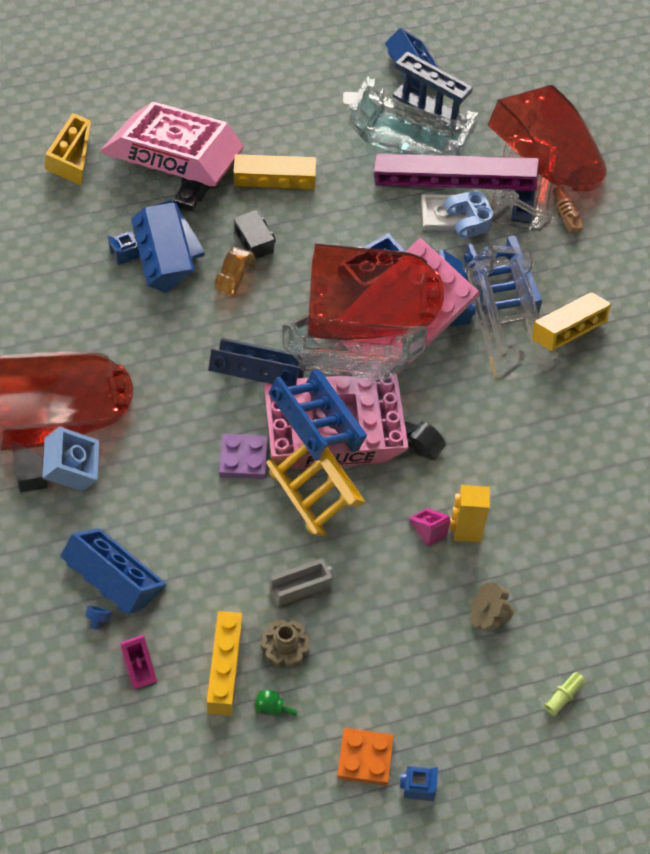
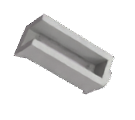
[269,558,334,609]

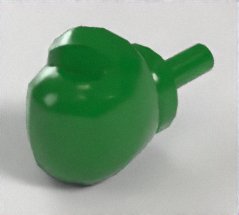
[254,689,298,717]

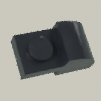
[173,177,209,211]
[405,421,446,460]

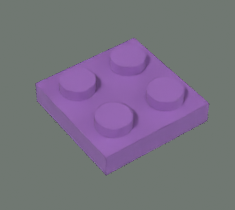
[219,434,267,479]

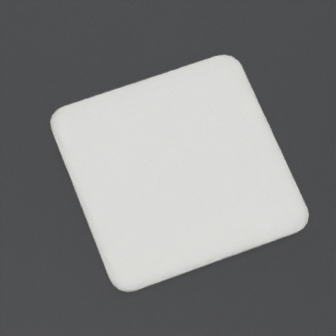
[343,92,359,104]

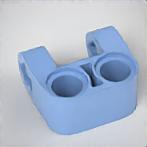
[444,191,493,238]

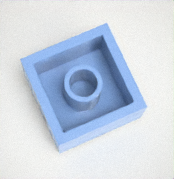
[42,427,99,492]

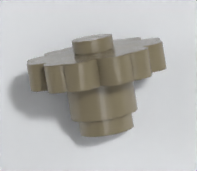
[470,582,514,632]
[261,619,310,668]

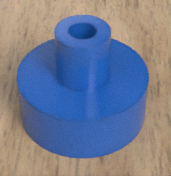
[85,606,111,629]

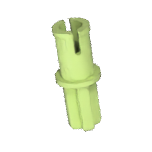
[543,672,585,716]

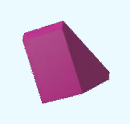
[409,508,451,546]
[120,635,157,689]

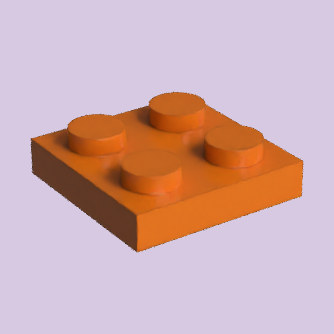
[337,728,394,786]

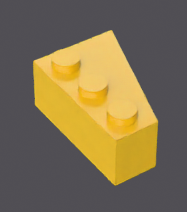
[44,113,91,186]
[449,485,490,542]

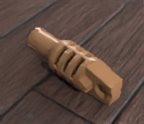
[552,186,583,233]

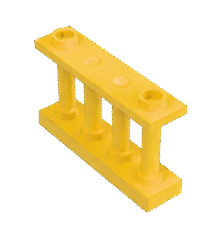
[266,443,366,537]

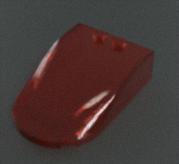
[487,84,607,192]
[307,243,444,340]
[0,351,133,451]

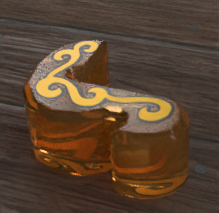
[214,246,256,296]

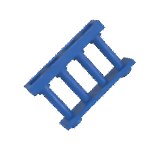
[464,236,542,322]
[269,369,367,461]

